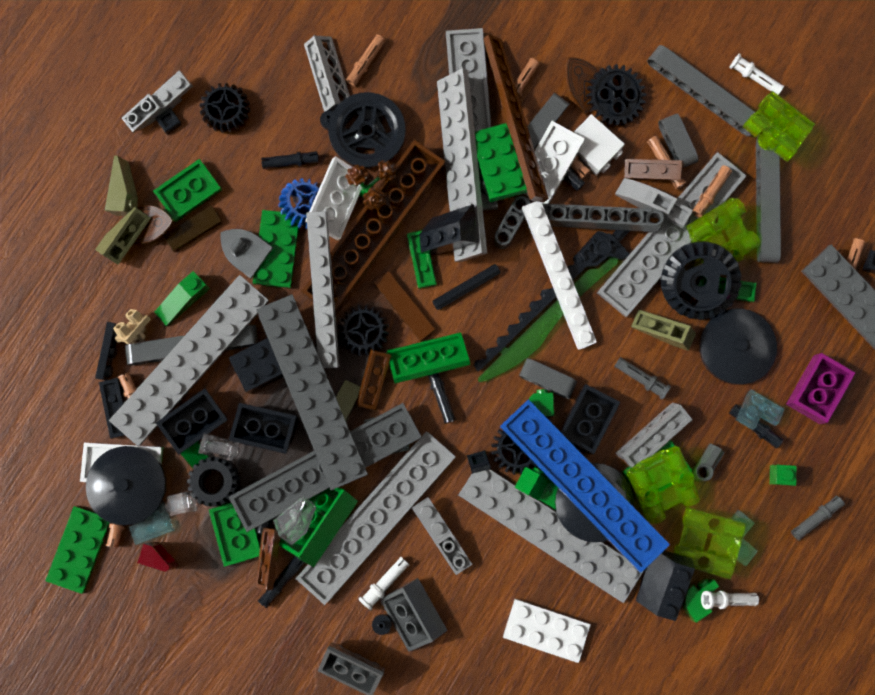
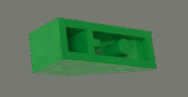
[154,271,210,326]

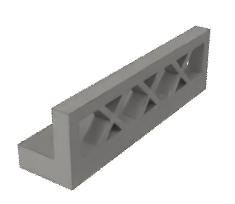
[304,35,350,112]
[616,403,692,471]

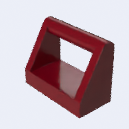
[137,542,178,572]

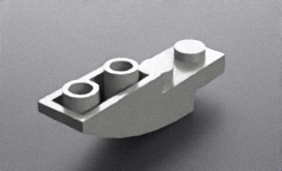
[122,70,193,133]
[615,178,693,228]
[412,497,472,575]

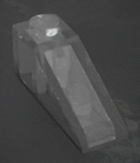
[198,433,239,461]

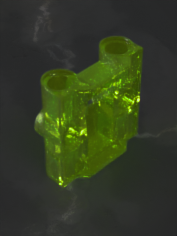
[742,91,815,162]
[686,198,761,263]
[626,445,700,524]
[673,506,746,579]

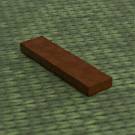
[373,271,435,342]

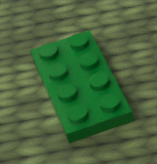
[475,123,527,202]
[253,210,299,289]
[387,332,470,384]
[45,506,111,594]

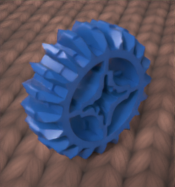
[278,178,319,229]

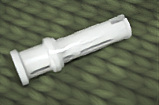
[729,53,784,96]
[359,556,409,611]
[701,591,759,609]

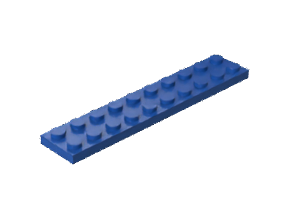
[500,399,670,573]

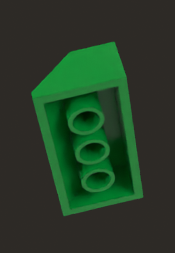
[279,487,358,568]

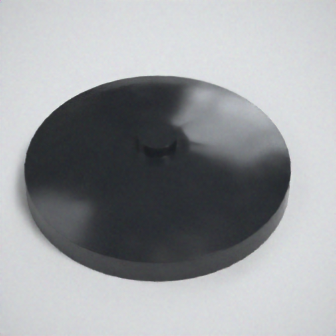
[699,309,777,385]
[86,446,166,525]
[555,463,634,542]

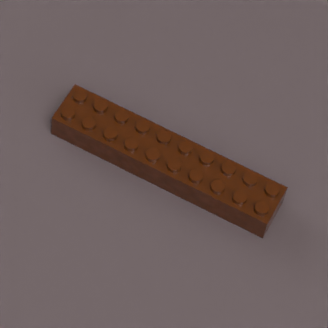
[301,140,445,316]

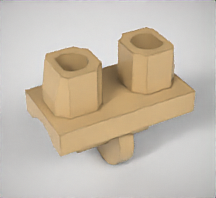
[113,309,151,344]

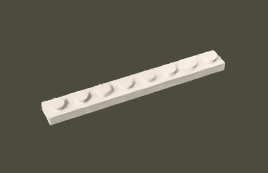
[522,201,597,350]

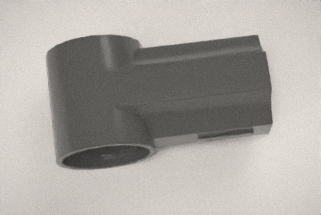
[691,443,725,482]

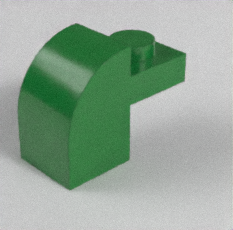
[682,578,719,623]

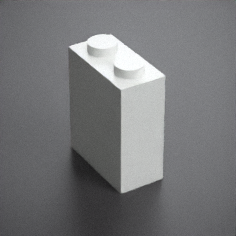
[573,114,624,176]

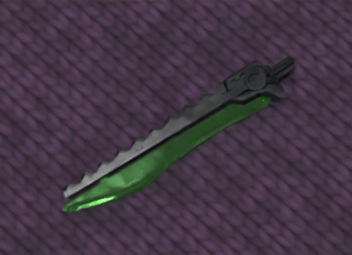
[474,230,630,382]

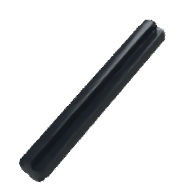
[432,264,500,310]

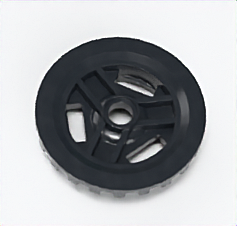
[328,92,406,169]
[661,241,741,320]

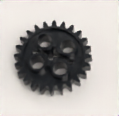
[586,64,646,126]

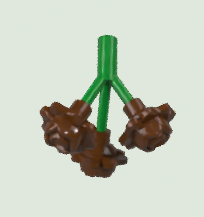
[345,160,396,210]

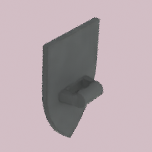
[220,229,273,279]

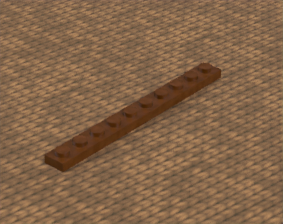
[483,34,549,203]

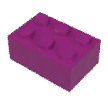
[786,353,855,424]

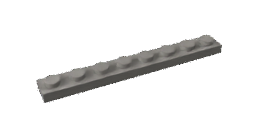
[306,211,339,368]

